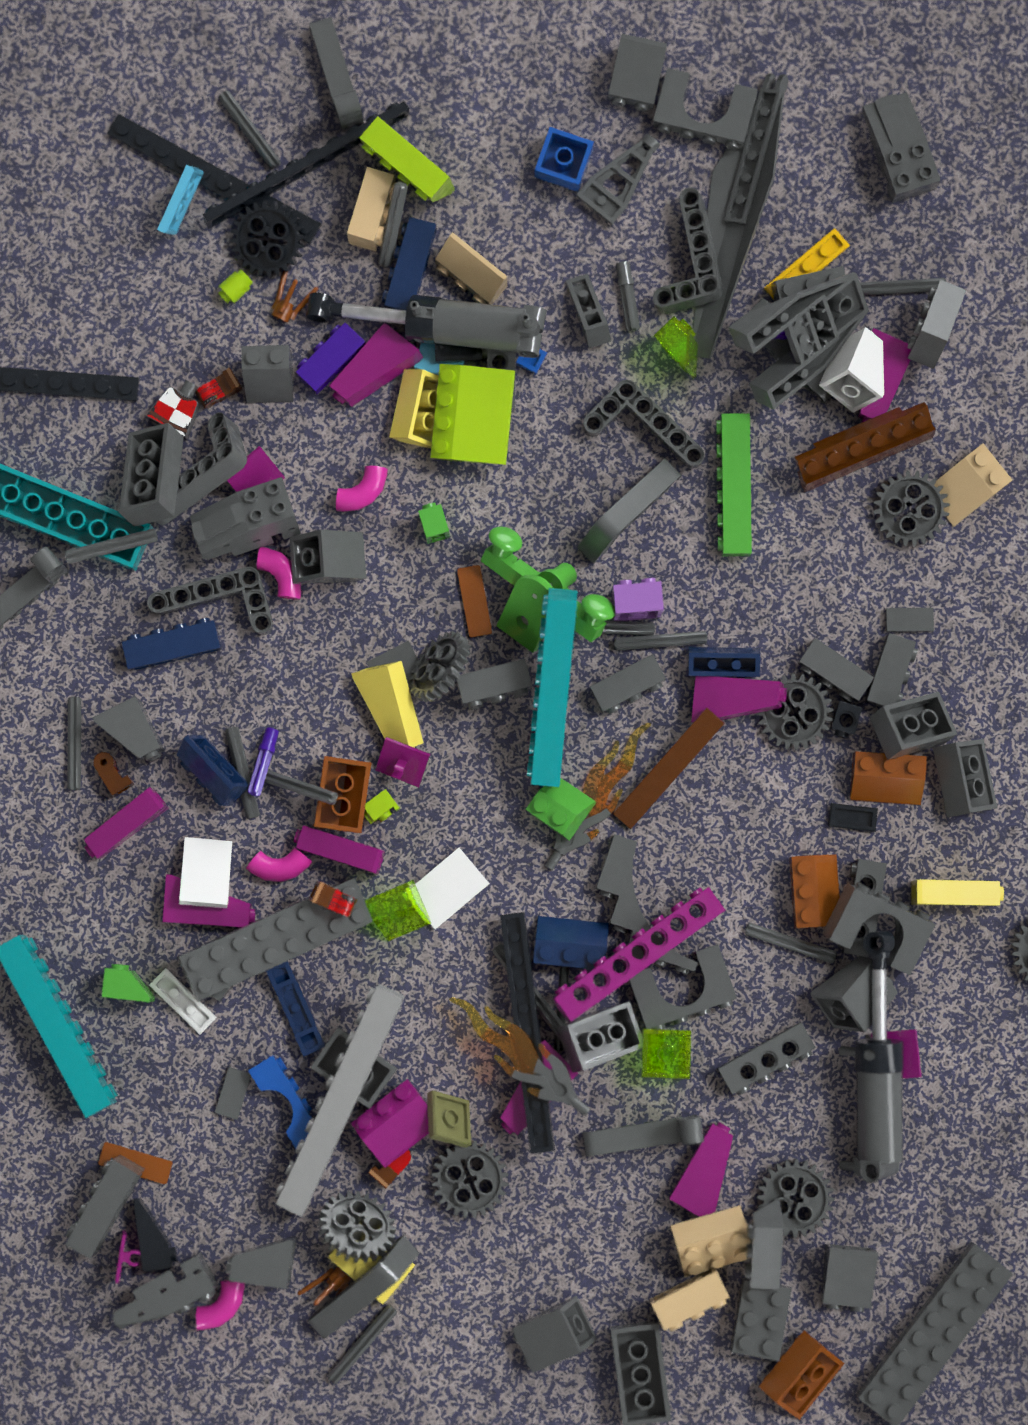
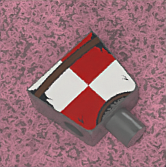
[146,380,200,440]

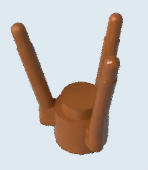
[271,270,318,323]
[298,1266,351,1305]

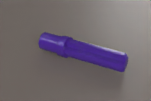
[247,727,279,797]

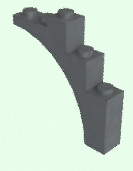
[596,834,698,974]

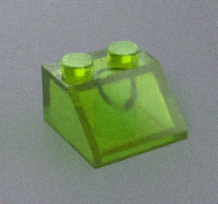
[654,316,698,379]
[365,880,432,941]
[642,1029,691,1079]

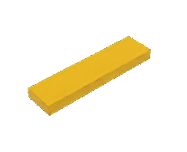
[764,228,850,300]

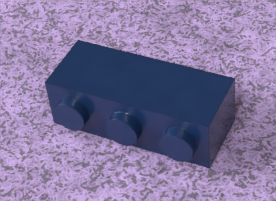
[688,647,760,677]

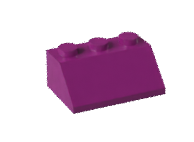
[351,1079,429,1168]

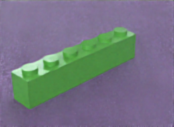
[716,413,752,556]

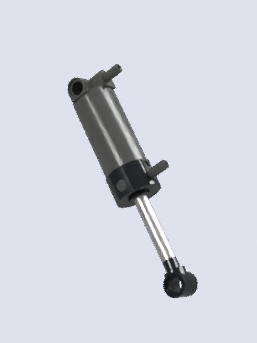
[305,292,547,358]
[839,930,904,1183]

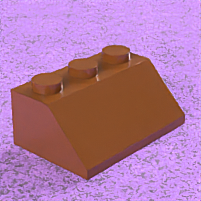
[850,751,927,805]
[314,756,372,833]
[789,854,840,929]
[758,1330,845,1420]

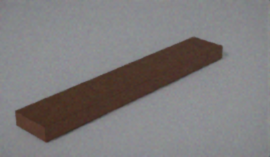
[613,708,725,829]

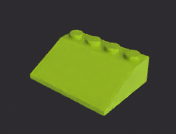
[359,116,455,202]
[430,364,515,465]

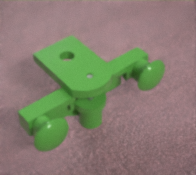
[481,526,615,653]

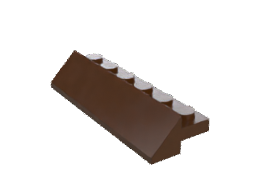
[794,402,936,493]

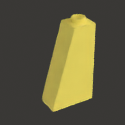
[351,661,424,748]
[911,880,1004,906]

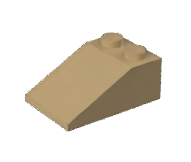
[934,444,1012,527]

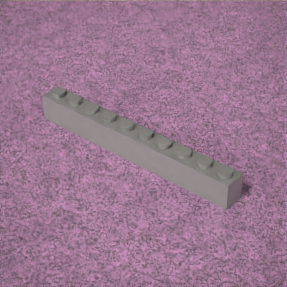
[275,984,405,1217]

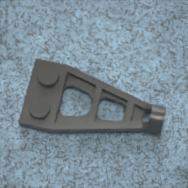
[576,133,660,226]

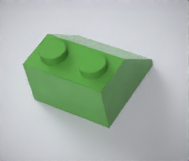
[526,778,596,841]
[102,964,155,1002]

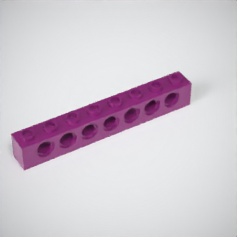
[552,887,725,1023]

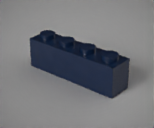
[382,217,437,310]
[122,618,222,671]

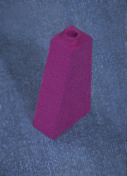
[329,322,423,407]
[858,328,911,422]
[691,676,787,723]
[84,787,169,859]
[293,825,385,875]
[163,874,256,927]
[501,1039,578,1135]
[668,1121,733,1217]

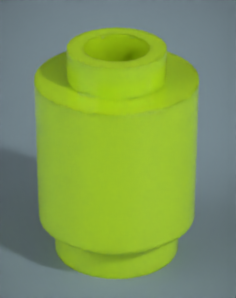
[218,269,253,303]

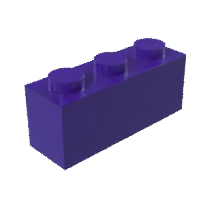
[296,322,366,395]

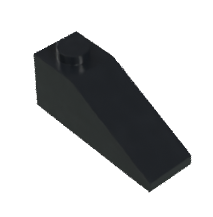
[133,1198,177,1272]

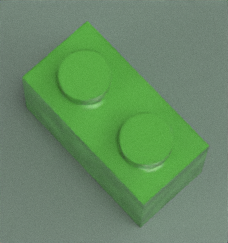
[418,502,450,544]

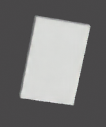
[179,837,232,908]
[405,848,490,929]

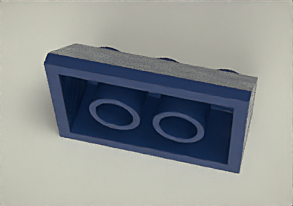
[177,735,249,806]
[533,916,609,969]

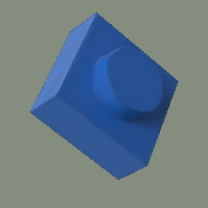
[516,349,547,375]

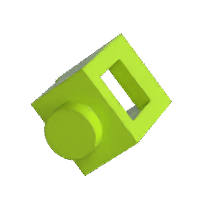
[364,789,400,824]

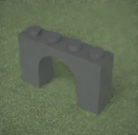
[653,68,758,150]
[822,882,936,975]
[629,944,737,1033]

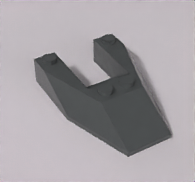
[728,272,869,410]

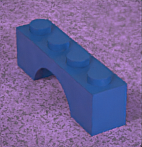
[248,1055,313,1149]

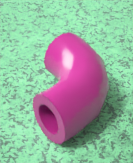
[336,466,388,512]
[257,547,301,600]
[246,847,312,882]
[196,1280,245,1330]

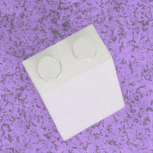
[819,327,884,413]

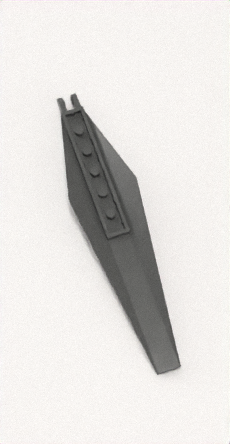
[690,73,789,359]

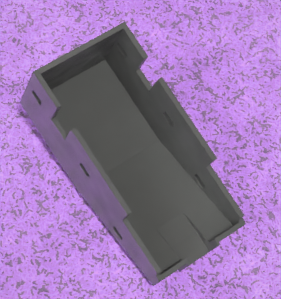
[862,92,941,203]
[190,477,301,560]
[112,1252,219,1330]

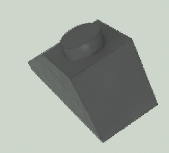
[566,273,611,349]

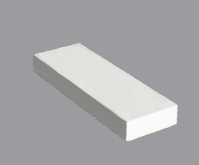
[149,968,217,1035]

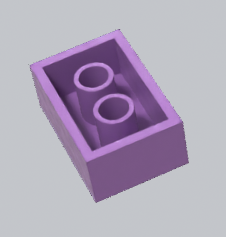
[611,578,664,621]

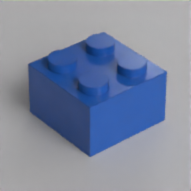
[534,127,594,192]

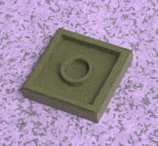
[427,1090,471,1148]

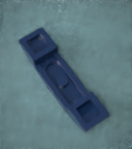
[266,961,325,1057]

